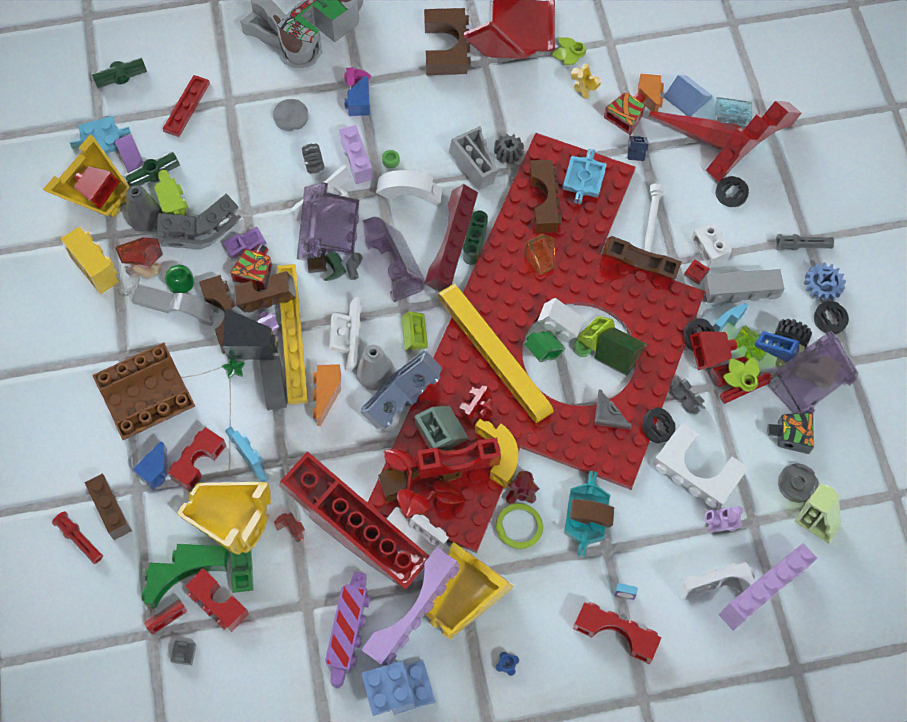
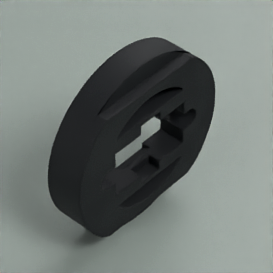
[715,176,749,207]
[814,301,849,334]
[683,318,715,351]
[642,408,676,443]

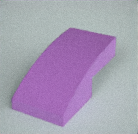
[115,135,144,173]
[223,226,267,258]

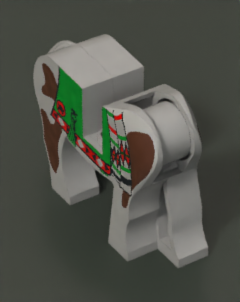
[240,0,363,68]

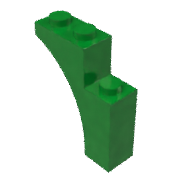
[142,544,229,608]

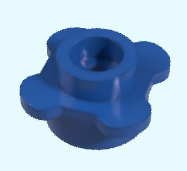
[496,652,519,676]

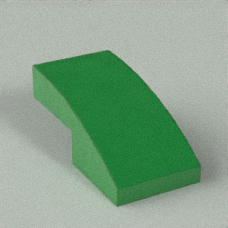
[230,550,254,593]

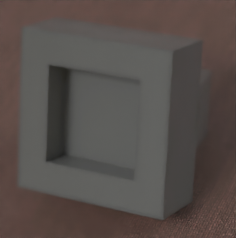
[170,640,197,666]

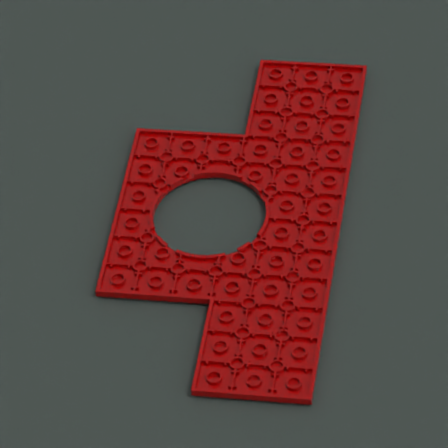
[368,133,705,553]

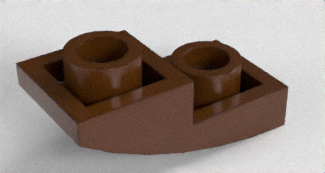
[570,499,614,528]

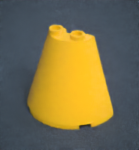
[43,134,130,218]
[177,482,271,555]
[425,542,514,640]

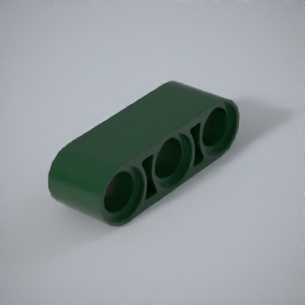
[463,210,488,265]

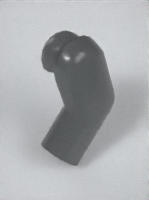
[346,253,363,280]

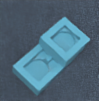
[713,303,748,332]

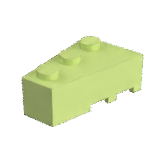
[794,483,841,544]

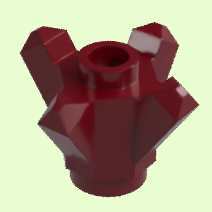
[505,471,540,504]

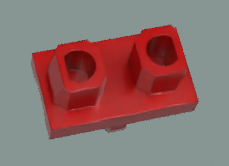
[459,385,494,425]

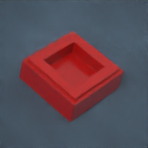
[684,259,710,285]

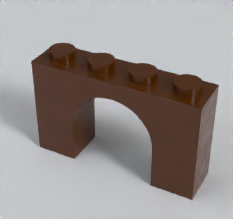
[424,8,471,75]

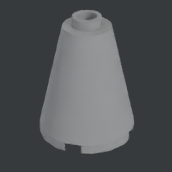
[356,345,394,390]

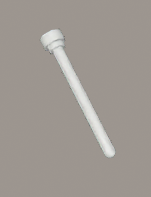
[644,184,665,252]

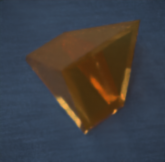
[525,234,556,275]

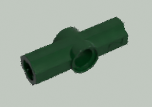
[92,57,147,89]
[124,151,180,187]

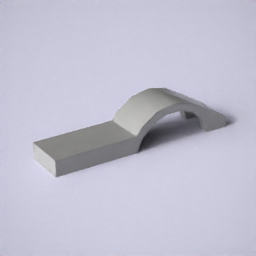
[132,285,218,326]

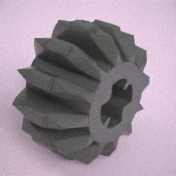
[494,133,524,164]
[302,143,325,174]

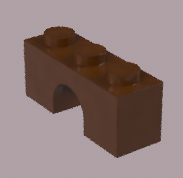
[235,271,296,313]
[84,473,132,540]

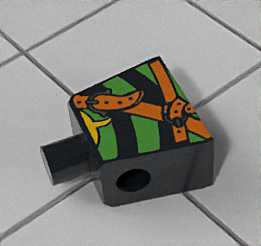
[767,412,814,454]

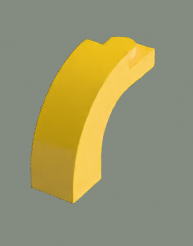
[475,419,518,489]

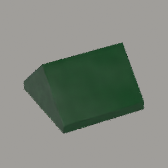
[594,327,647,376]

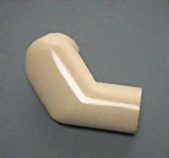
[132,262,161,279]

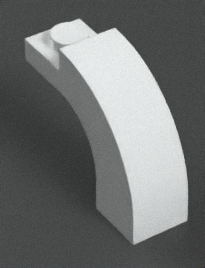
[376,170,443,205]

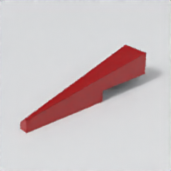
[648,111,743,150]

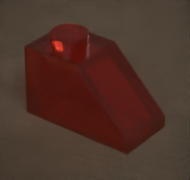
[116,237,163,267]

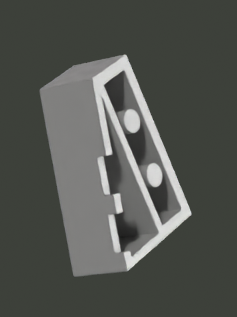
[449,126,497,190]

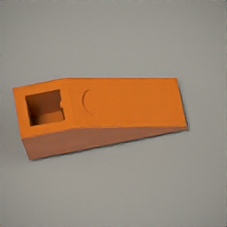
[313,364,341,426]

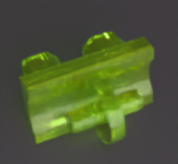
[735,325,767,362]

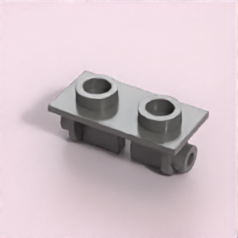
[670,377,706,415]

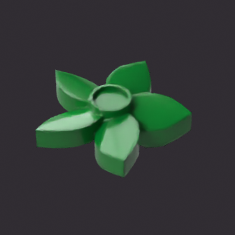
[222,359,245,379]

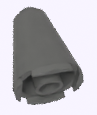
[126,185,163,232]

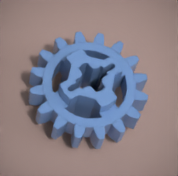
[804,262,846,302]

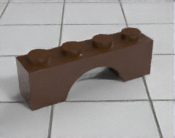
[530,160,562,233]
[602,236,682,280]
[199,275,237,354]
[378,449,462,503]

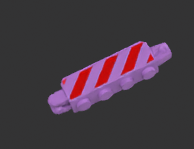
[325,572,371,689]

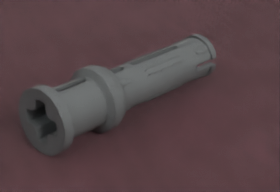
[776,234,834,250]

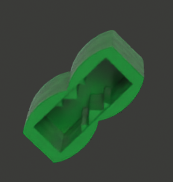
[524,331,566,362]

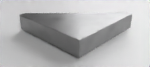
[594,389,631,430]

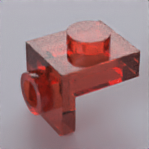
[274,512,305,542]

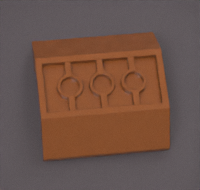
[92,342,196,440]

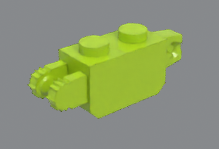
[154,170,189,216]

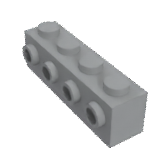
[703,269,785,304]

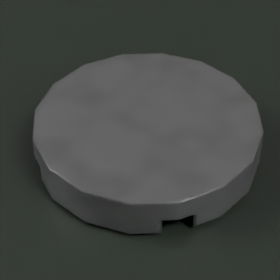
[273,99,308,131]
[778,463,819,503]

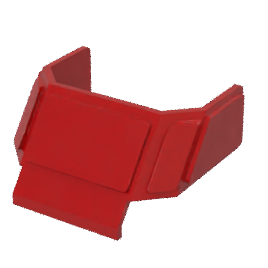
[463,0,555,59]

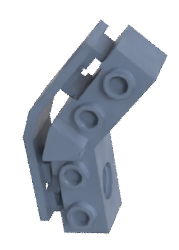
[360,350,442,429]

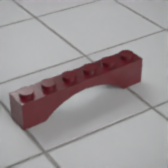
[424,184,478,292]

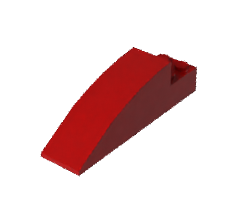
[279,451,430,590]

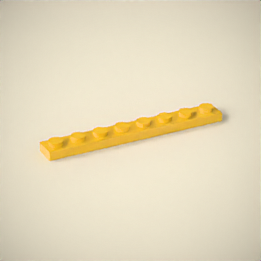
[277,264,308,405]

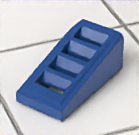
[755,331,799,363]

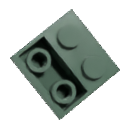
[415,406,469,450]

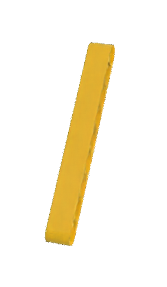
[437,284,554,423]

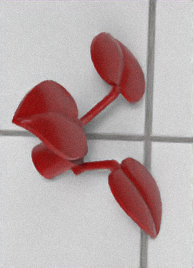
[383,449,465,518]

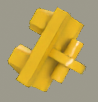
[571,64,601,99]

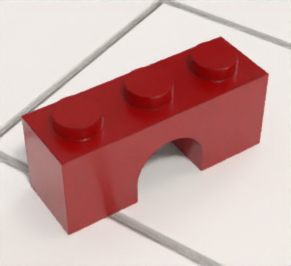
[168,427,227,492]
[185,569,249,632]

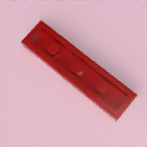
[162,75,210,137]

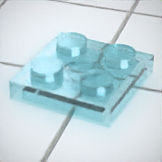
[715,97,752,126]

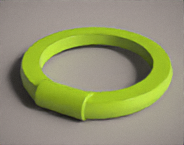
[495,503,543,549]

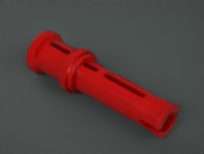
[52,511,104,564]

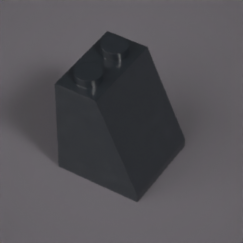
[223,309,278,360]

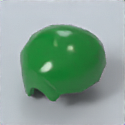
[164,264,194,293]

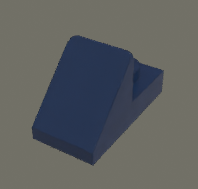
[627,135,649,161]

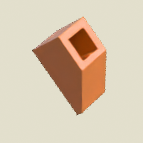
[638,73,664,112]

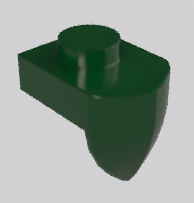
[324,251,346,281]

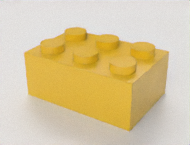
[60,226,119,295]

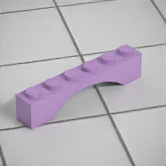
[719,543,818,631]
[361,547,460,666]

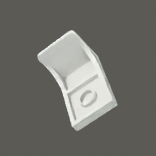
[678,562,755,600]

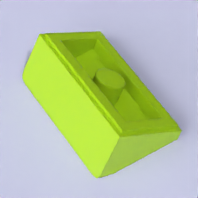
[402,311,428,350]
[577,316,615,351]

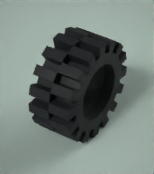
[775,319,812,349]

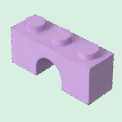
[339,125,373,184]

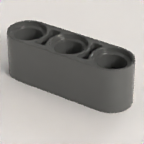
[260,356,287,411]

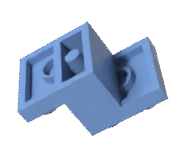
[361,660,435,716]

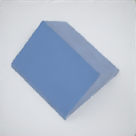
[663,75,713,116]

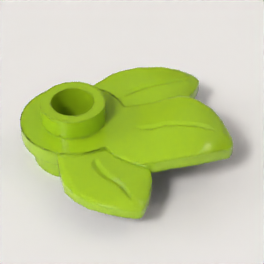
[552,37,586,65]
[724,357,760,392]

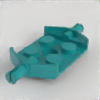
[564,471,611,558]

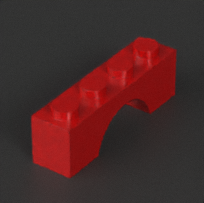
[416,437,501,479]
[573,602,662,665]

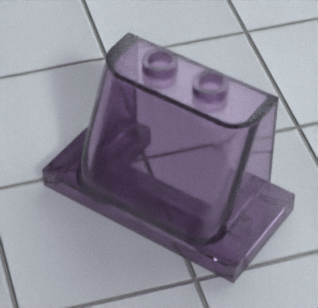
[297,182,360,260]

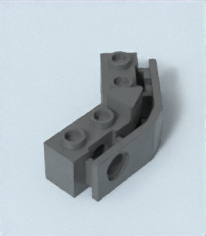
[156,193,241,249]

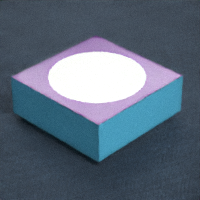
[614,583,638,600]

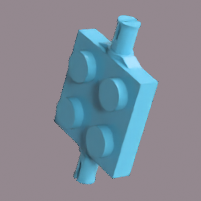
[70,116,131,154]
[563,149,607,204]
[225,427,269,482]

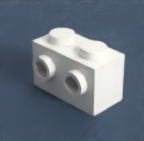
[691,222,732,268]
[538,298,584,342]

